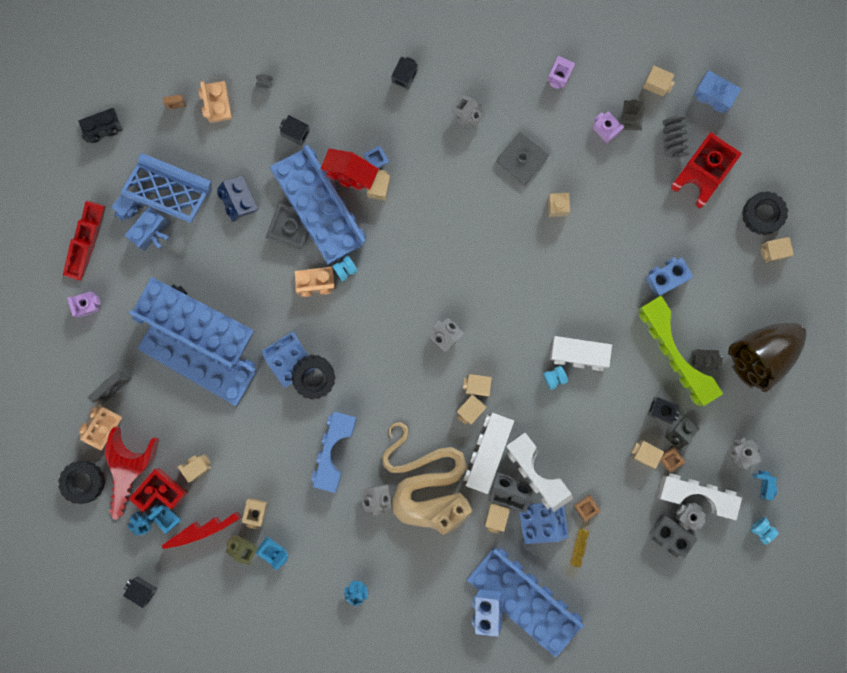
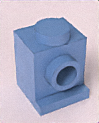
[111,195,145,221]

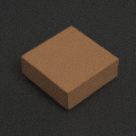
[163,94,186,110]
[660,447,686,473]
[573,495,601,522]

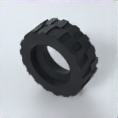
[742,191,788,235]
[291,354,336,400]
[58,461,105,504]

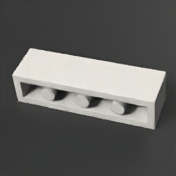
[463,413,514,494]

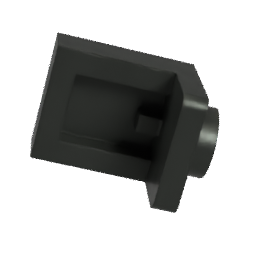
[665,415,700,450]

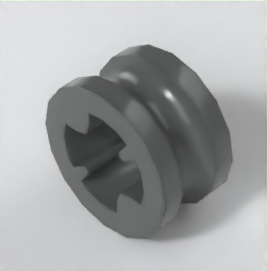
[256,74,273,88]

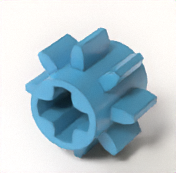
[127,511,153,536]
[344,581,368,606]

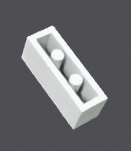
[550,336,612,371]

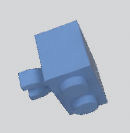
[693,70,741,113]
[125,206,170,251]

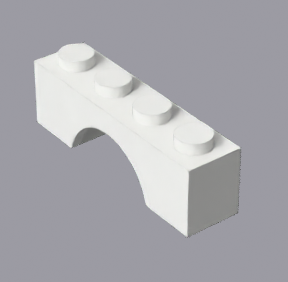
[507,433,573,512]
[657,473,742,520]

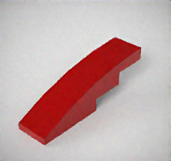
[62,201,106,281]
[161,511,242,549]

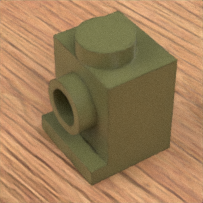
[225,535,258,565]

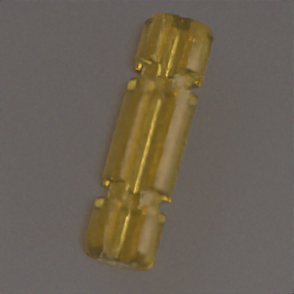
[571,529,589,568]

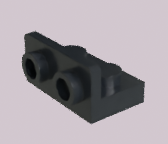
[78,108,123,143]

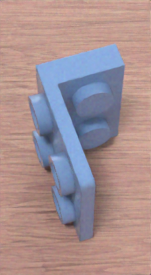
[261,331,316,388]
[519,503,569,544]

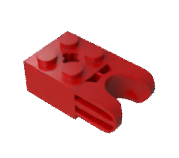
[671,132,742,209]

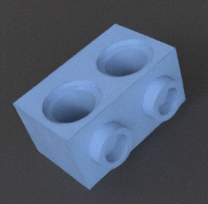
[645,257,693,298]
[472,589,502,637]

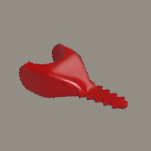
[105,426,159,520]

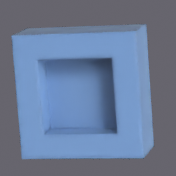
[363,145,389,169]

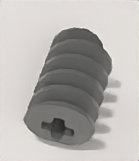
[662,115,689,158]

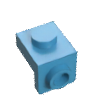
[752,471,778,500]
[148,504,182,534]
[256,536,289,571]

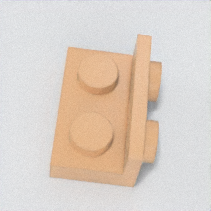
[198,81,232,123]
[294,267,335,297]
[78,403,122,450]

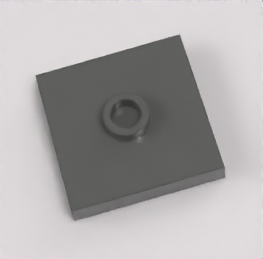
[496,132,549,185]
[266,202,308,251]
[87,371,132,403]

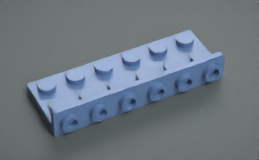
[270,144,366,265]
[128,277,254,370]
[137,329,258,406]
[467,547,585,658]

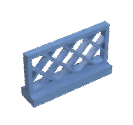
[120,153,212,223]

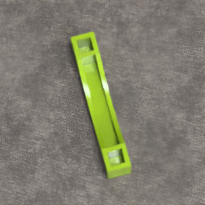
[638,296,723,407]

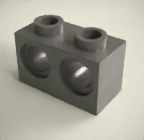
[488,472,533,513]
[649,515,698,558]

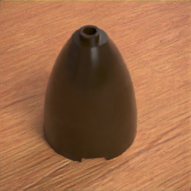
[728,323,806,392]

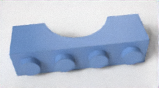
[311,412,357,493]

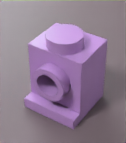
[547,56,575,89]
[592,111,624,144]
[67,291,101,318]

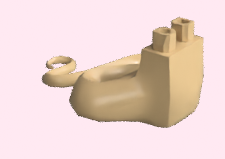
[382,422,472,535]

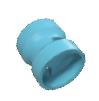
[332,256,358,282]
[543,365,569,390]
[750,517,779,545]

